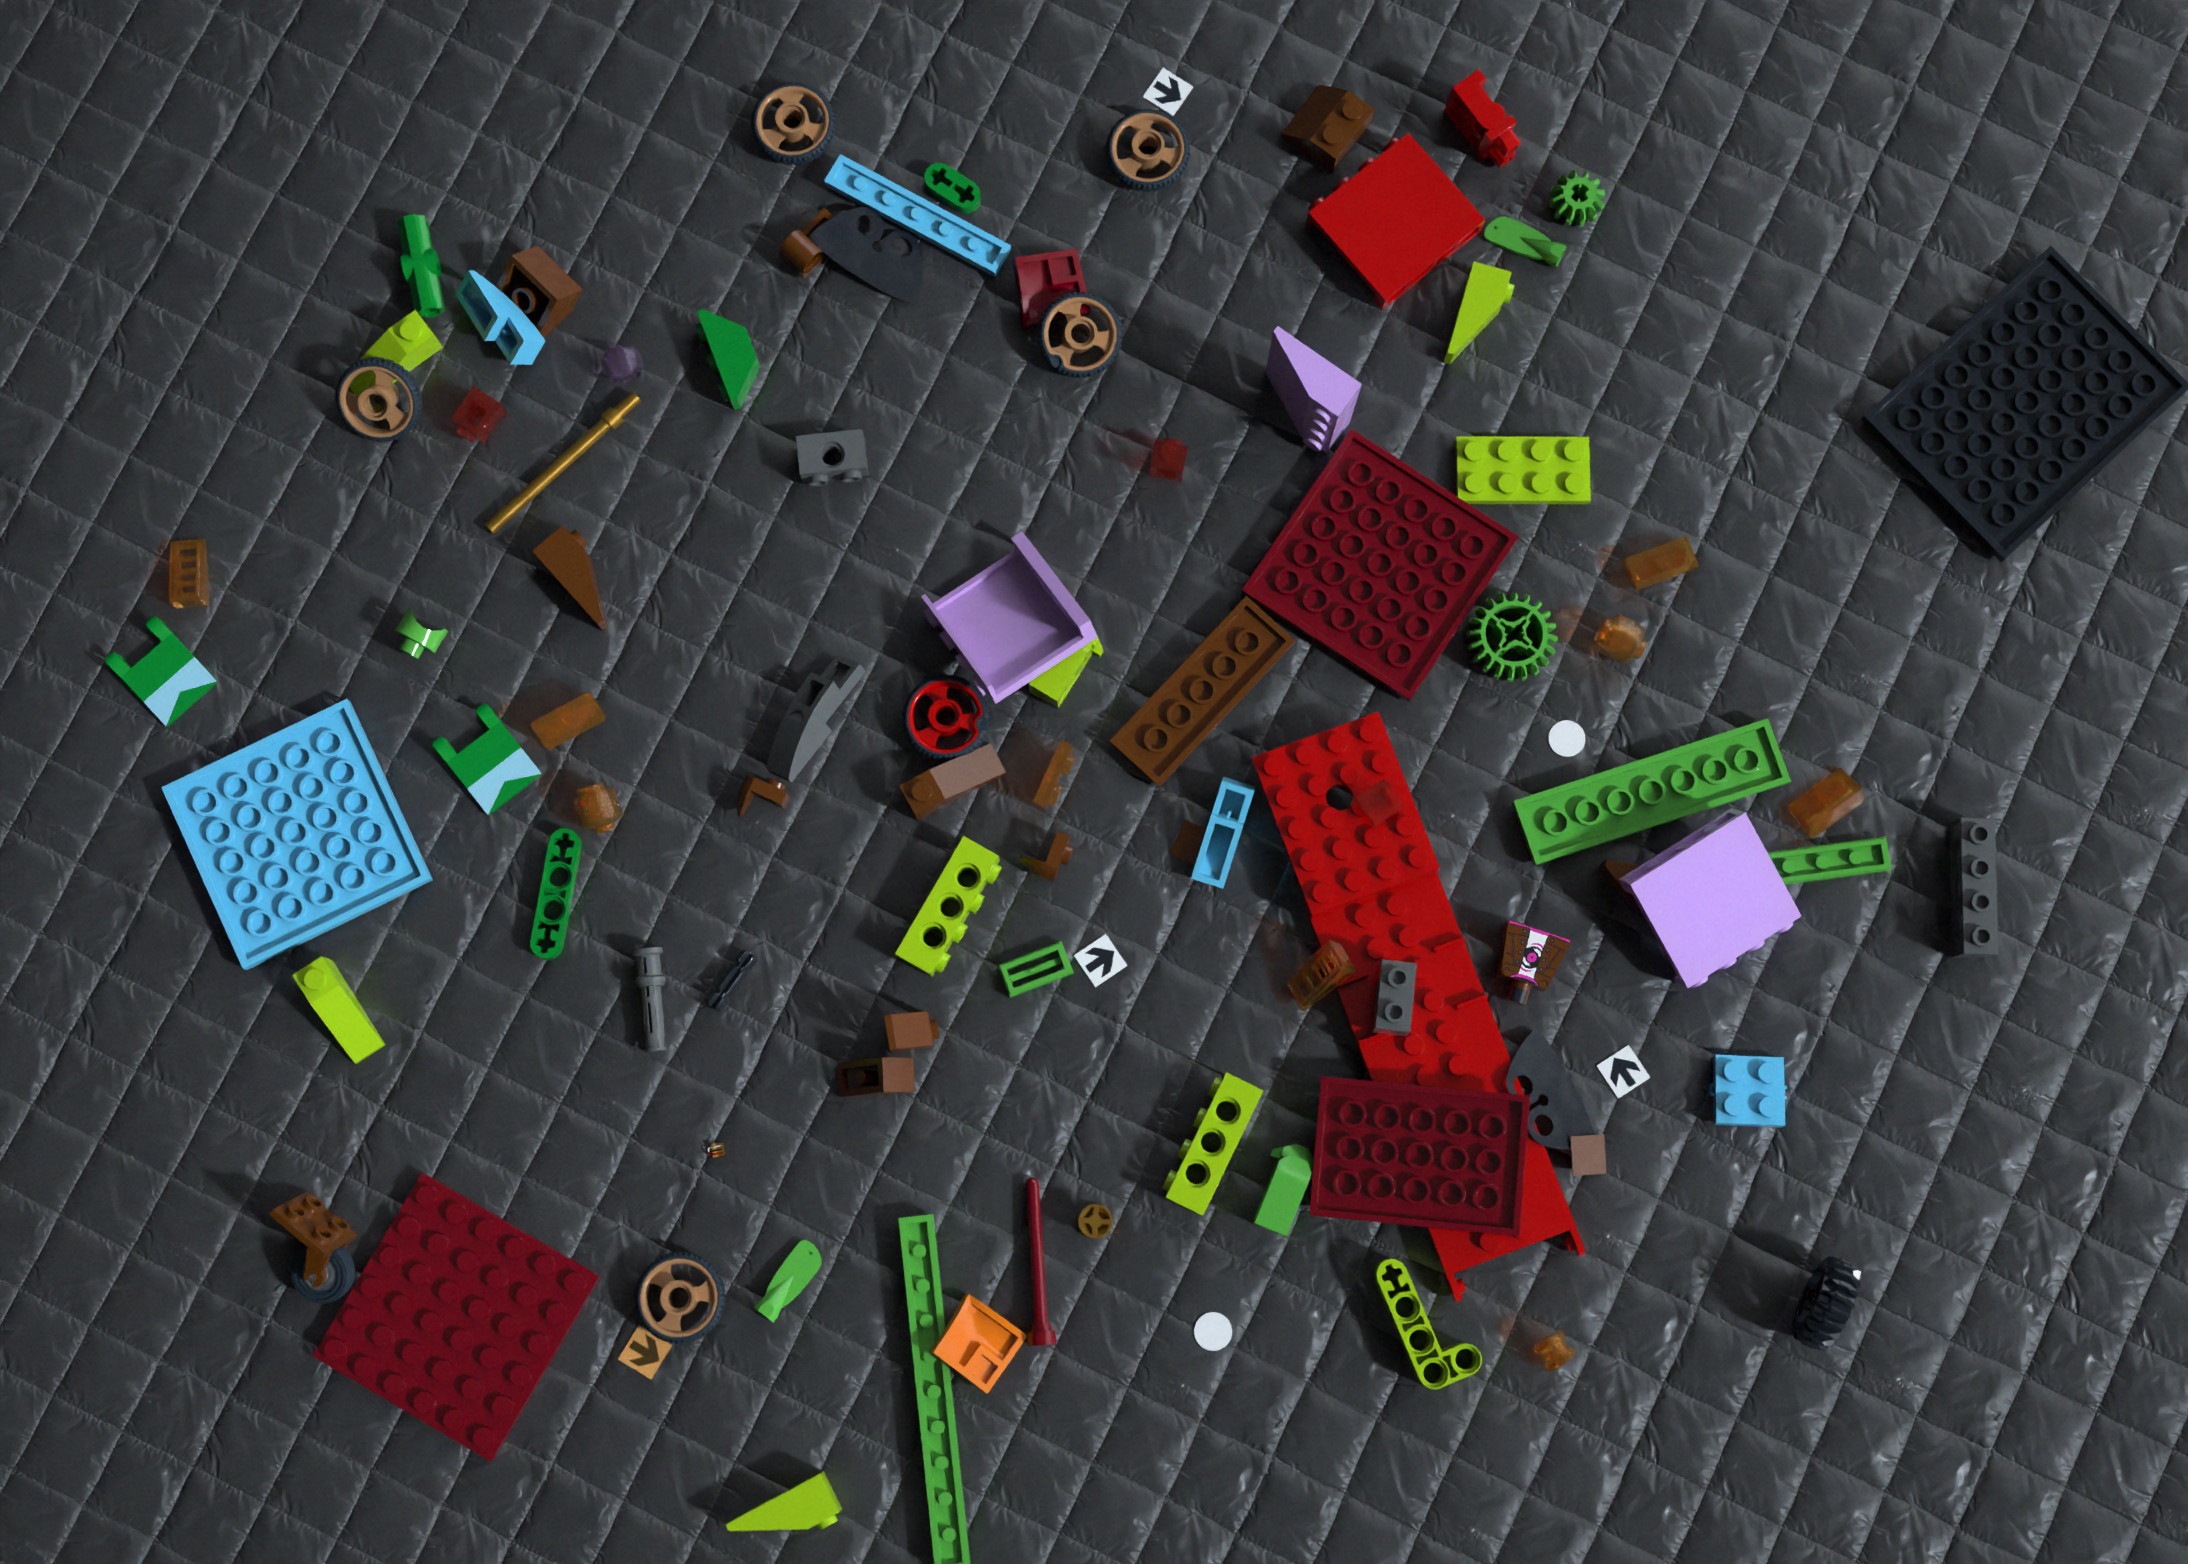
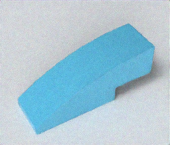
[455,270,545,365]
[1191,777,1255,889]

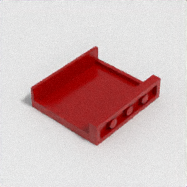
[1306,133,1485,310]

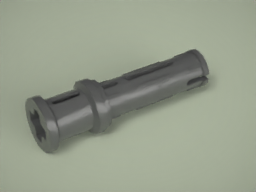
[632,947,667,1052]

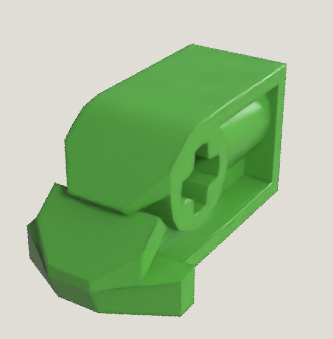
[1252,1144,1314,1237]

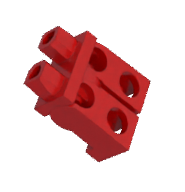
[1444,69,1522,169]

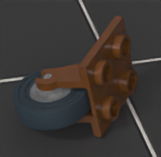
[269,1192,358,1304]

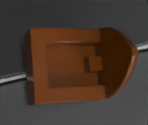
[737,775,791,817]
[1019,831,1074,882]

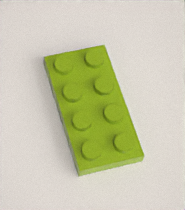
[1455,436,1591,504]

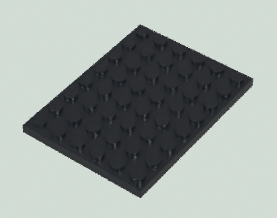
[1861,246,2188,562]

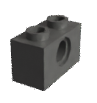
[796,429,869,486]
[1372,959,1417,1036]

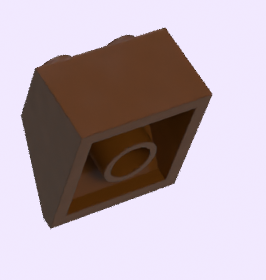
[1280,85,1374,173]
[496,246,583,338]

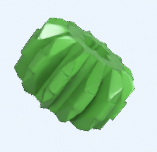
[1549,170,1605,228]

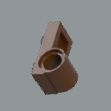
[779,208,834,279]

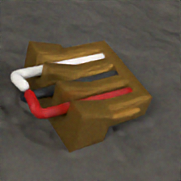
[708,1143,725,1158]

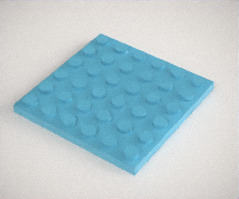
[161,699,433,970]

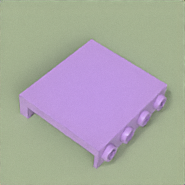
[921,531,1098,704]
[1618,808,1801,988]

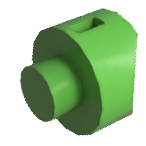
[395,608,448,659]

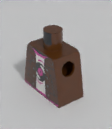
[1497,920,1571,1006]

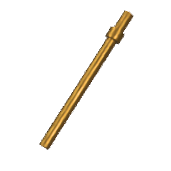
[485,391,641,534]

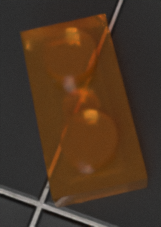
[1623,536,1699,592]
[1033,740,1076,812]

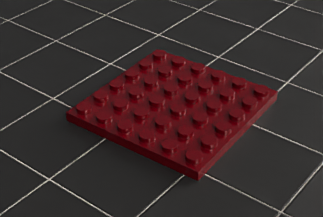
[1241,429,1519,702]
[312,1173,601,1462]

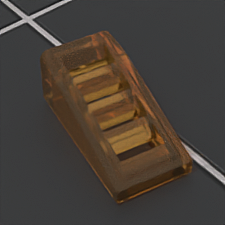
[169,539,210,608]
[1286,940,1356,1011]

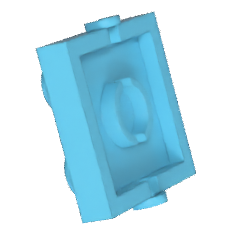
[1709,1055,1787,1128]

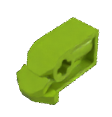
[1029,629,1104,709]

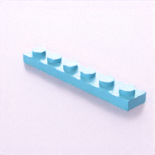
[824,154,1011,277]

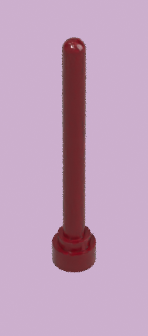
[1025,1177,1056,1346]

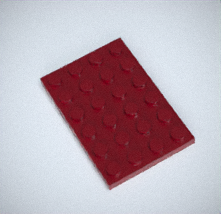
[1309,1076,1530,1236]

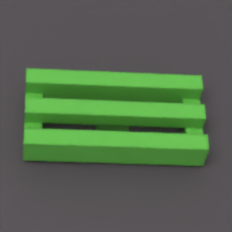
[998,941,1074,998]

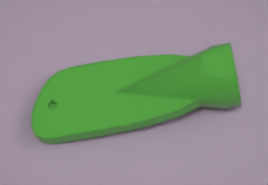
[1484,216,1566,268]
[753,1240,822,1323]

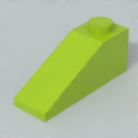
[1443,261,1515,364]
[349,310,443,398]
[292,956,385,1064]
[726,1471,842,1531]

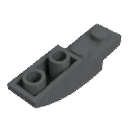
[766,655,866,783]

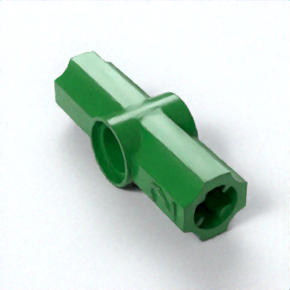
[397,214,445,318]

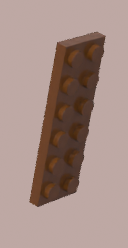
[1109,596,1296,788]

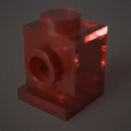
[451,386,507,443]
[1149,438,1188,482]

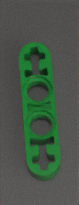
[530,828,582,960]

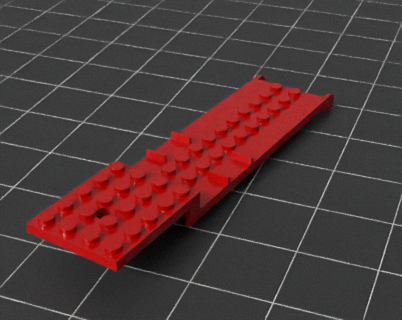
[1251,712,1585,1303]

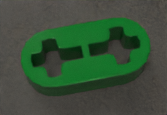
[924,163,981,214]

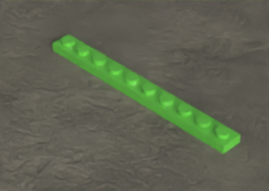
[898,1214,971,1564]

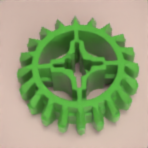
[1466,592,1558,682]

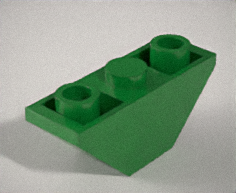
[695,309,760,410]

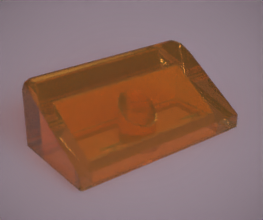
[530,692,606,750]
[1787,768,1864,839]

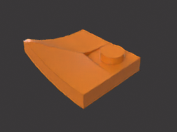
[930,1293,1027,1394]

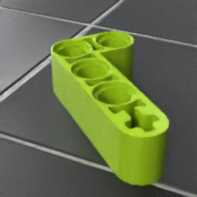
[1373,1258,1482,1389]

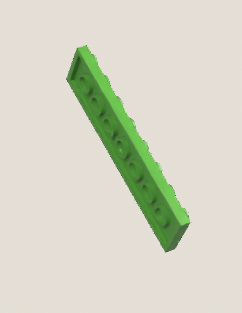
[1512,718,1791,866]

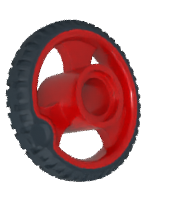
[902,675,990,762]

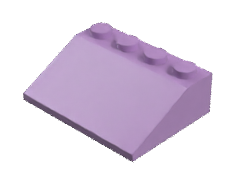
[1265,326,1362,454]

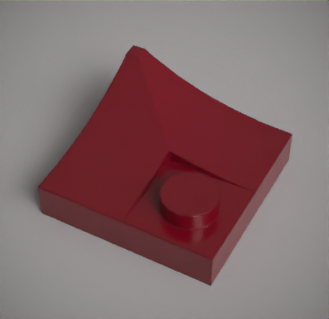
[1012,248,1091,329]

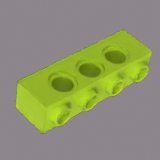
[895,836,1002,977]
[1162,1072,1263,1216]

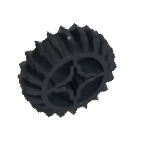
[1792,1256,1861,1351]

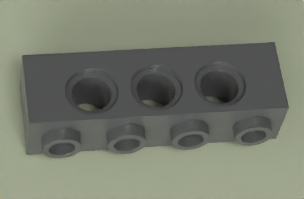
[1949,818,1998,959]

